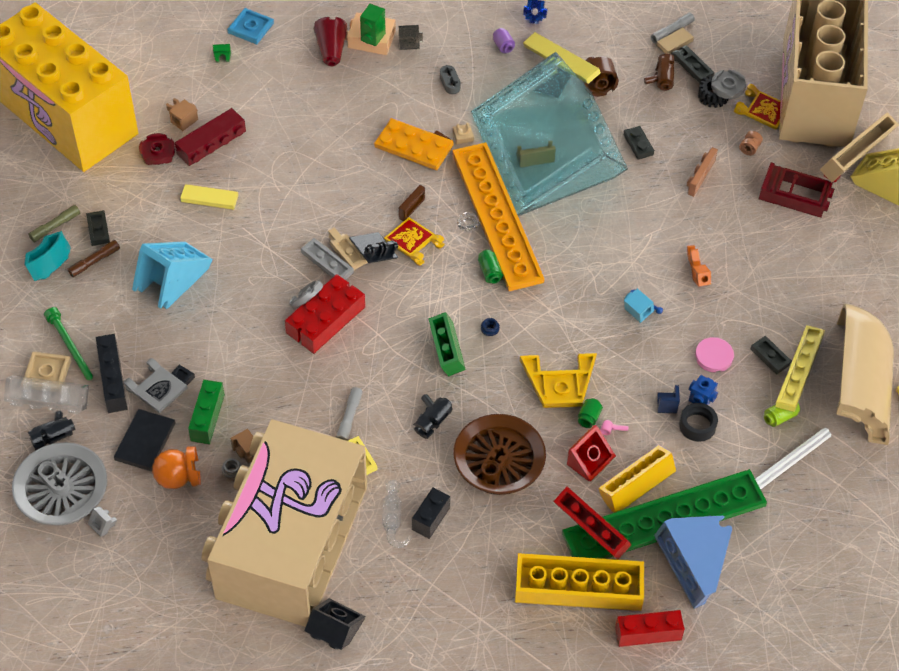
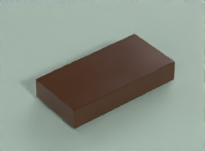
[399,185,425,221]

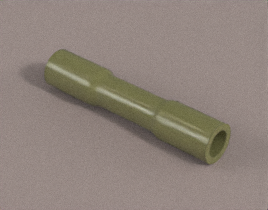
[28,205,81,243]

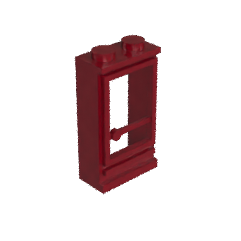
[759,162,835,218]

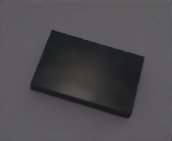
[114,409,176,472]

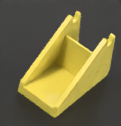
[850,148,899,206]

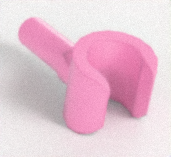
[600,420,628,435]

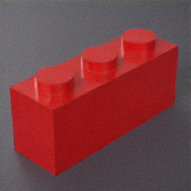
[615,610,685,647]

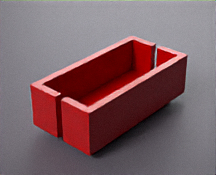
[285,274,365,354]

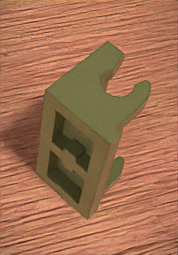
[516,140,556,168]

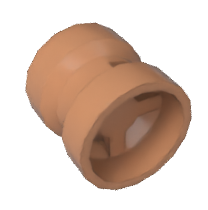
[739,131,763,156]

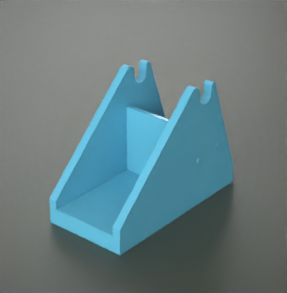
[132,241,213,309]

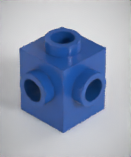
[688,375,718,405]

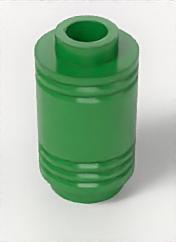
[478,250,503,284]

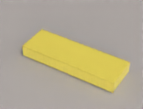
[180,184,238,210]

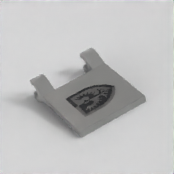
[123,358,188,413]

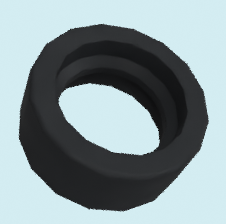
[679,403,718,442]

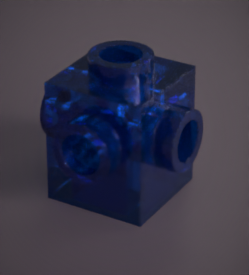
[523,0,548,24]

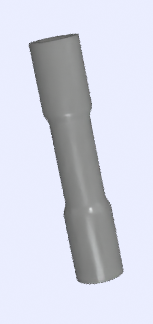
[651,12,695,44]
[336,387,363,441]

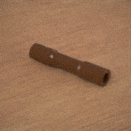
[67,240,120,278]

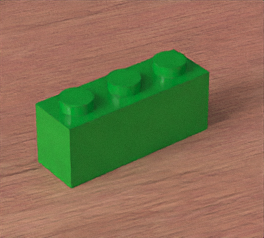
[428,312,466,377]
[188,379,225,445]

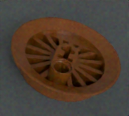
[453,414,546,495]

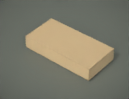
[657,27,694,54]

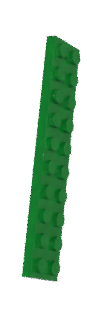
[562,469,767,559]

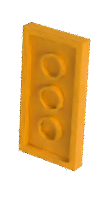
[374,118,454,171]

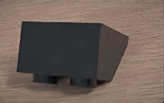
[304,598,366,650]

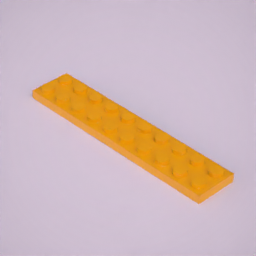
[452,142,545,291]

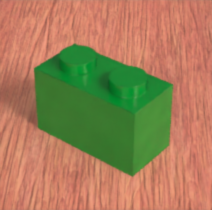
[360,3,386,46]

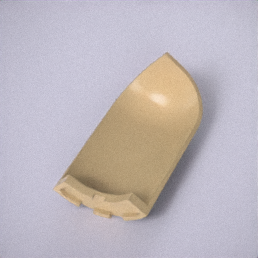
[836,303,894,445]

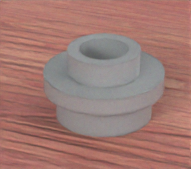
[222,458,242,478]

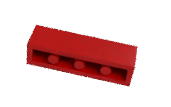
[553,486,631,560]

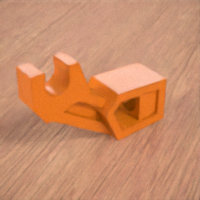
[687,245,711,286]

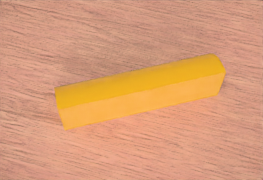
[599,445,676,513]

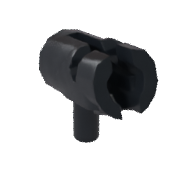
[413,394,453,439]
[28,411,76,451]

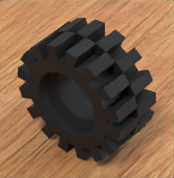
[698,76,729,108]

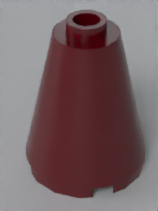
[313,17,347,67]

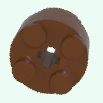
[582,57,619,97]

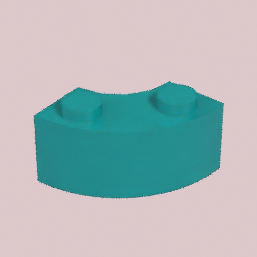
[25,231,71,281]

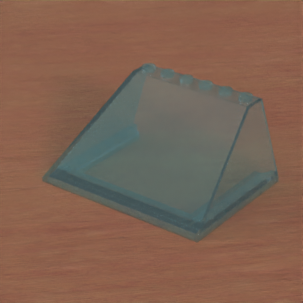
[471,52,628,216]

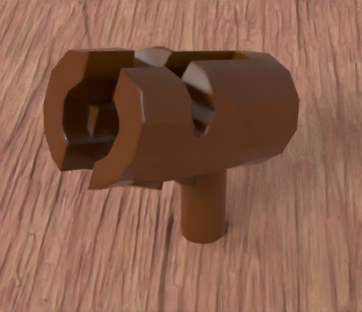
[644,54,674,91]

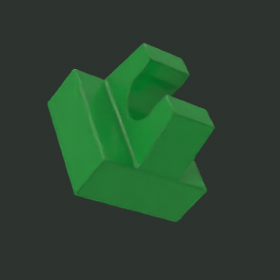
[213,44,231,62]

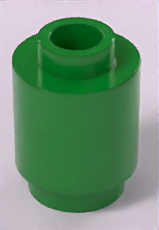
[578,398,603,428]

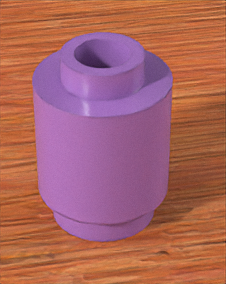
[493,28,515,53]

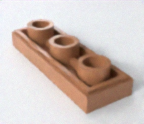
[687,147,718,197]

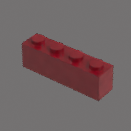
[175,108,246,166]

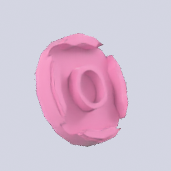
[695,337,734,372]

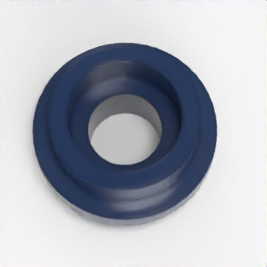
[481,318,500,336]

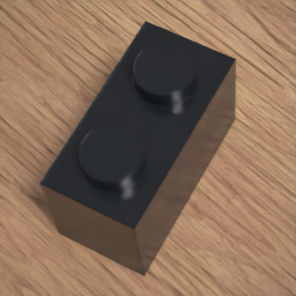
[412,487,451,539]

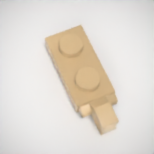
[328,227,368,270]

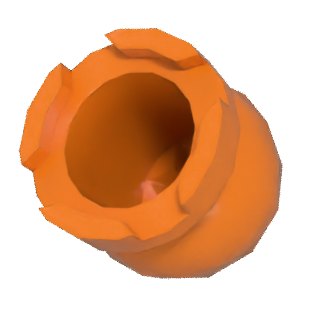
[152,446,201,489]

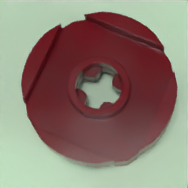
[139,133,176,165]

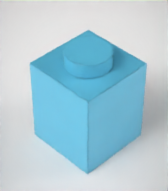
[624,288,654,323]

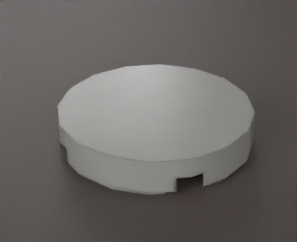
[711,70,746,99]
[289,280,323,309]

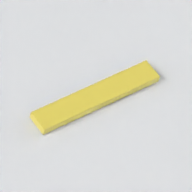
[523,32,601,84]
[775,325,825,412]

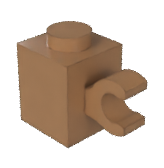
[166,98,198,131]

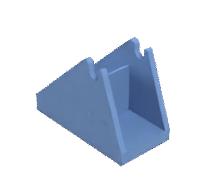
[654,515,732,609]

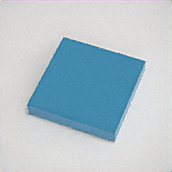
[228,8,274,45]

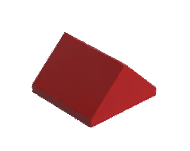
[567,425,616,482]

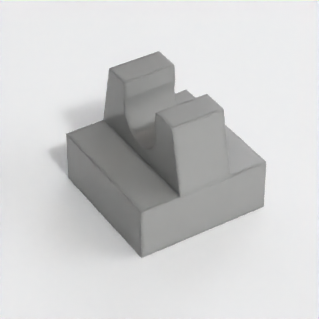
[88,506,117,537]

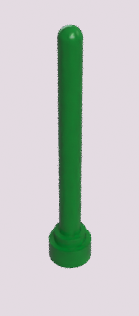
[44,307,93,380]

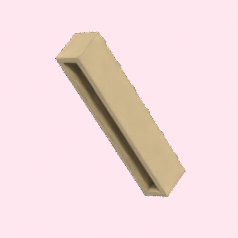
[820,112,899,182]

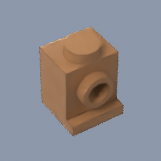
[230,428,254,463]

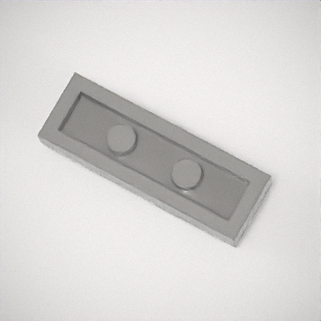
[301,238,354,280]

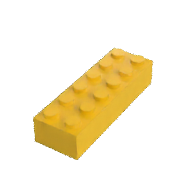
[515,553,644,611]

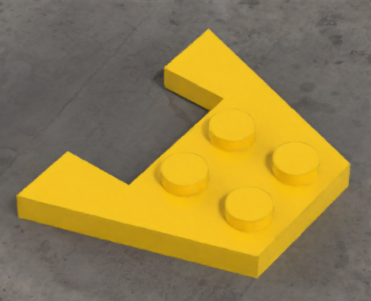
[520,353,597,408]

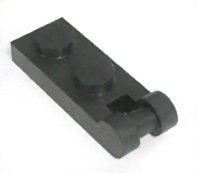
[671,45,715,83]

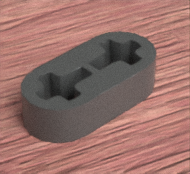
[440,65,461,94]

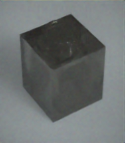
[398,25,423,50]

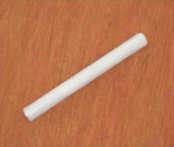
[755,428,831,489]

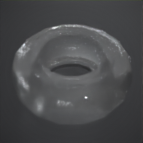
[457,212,480,232]

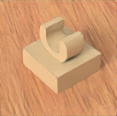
[453,122,474,144]

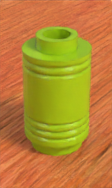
[764,403,800,427]

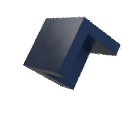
[657,385,680,414]

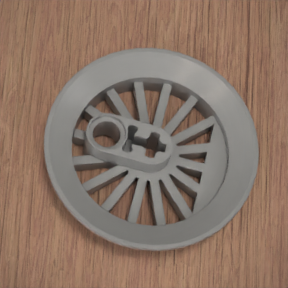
[12,442,107,525]

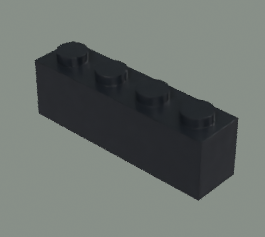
[95,333,128,413]

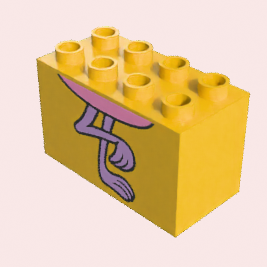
[0,2,139,172]

